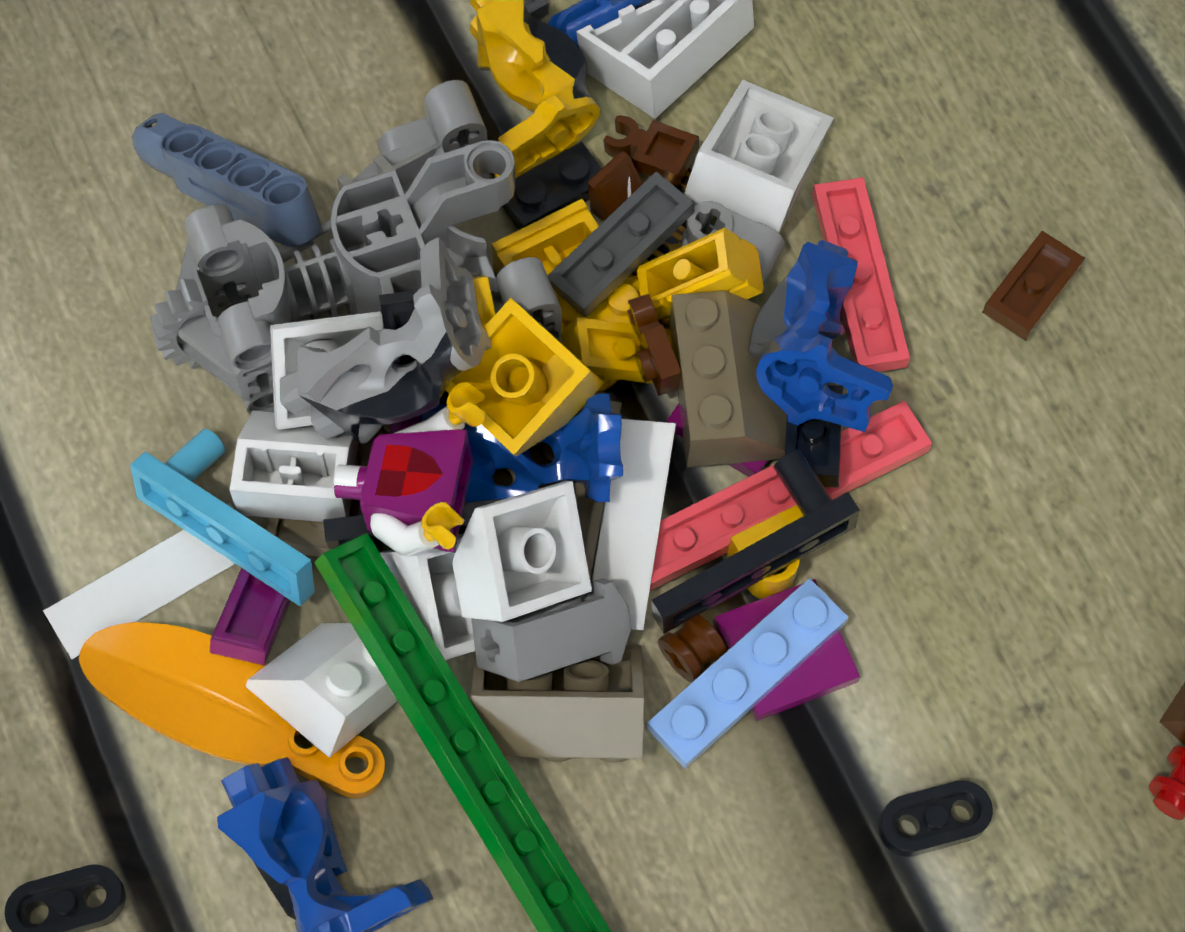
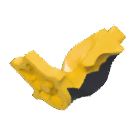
[470,0,600,179]

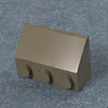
[669,291,787,467]
[471,645,644,763]

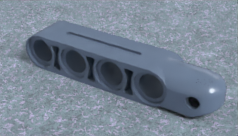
[132,113,321,246]

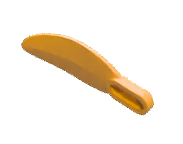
[79,622,385,799]

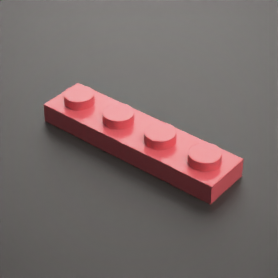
[812,177,910,372]

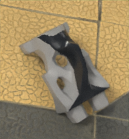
[280,237,491,443]

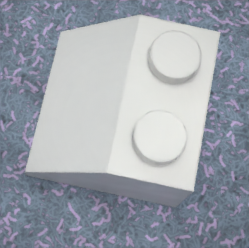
[452,481,592,622]
[380,534,475,660]
[245,623,398,758]

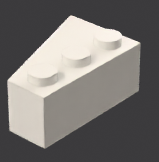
[576,0,754,119]

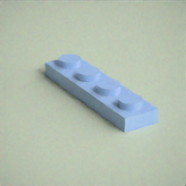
[647,578,849,769]

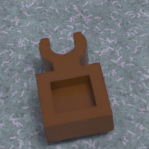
[603,115,699,186]
[627,294,682,396]

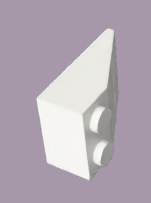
[684,80,834,233]

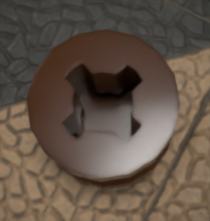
[657,614,727,683]

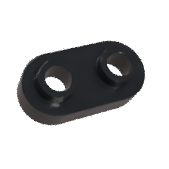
[878,780,993,857]
[5,864,126,932]

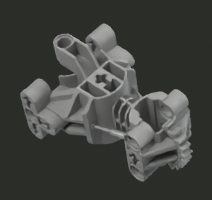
[150,80,562,414]

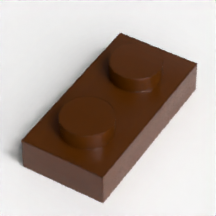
[982,231,1085,341]

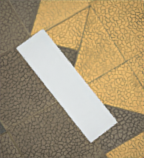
[591,419,676,630]
[43,503,235,659]

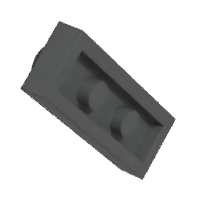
[548,172,695,318]

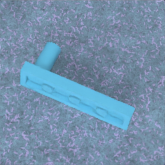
[130,429,315,606]

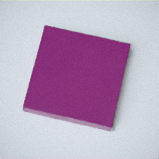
[713,579,860,721]

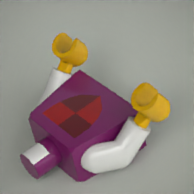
[334,382,485,556]

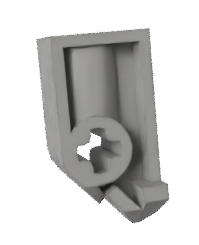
[471,579,631,682]

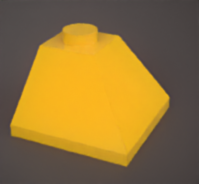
[445,298,604,457]

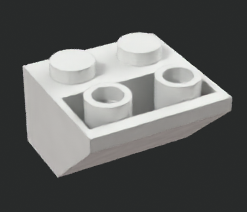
[230,411,359,522]

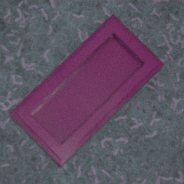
[210,568,291,666]

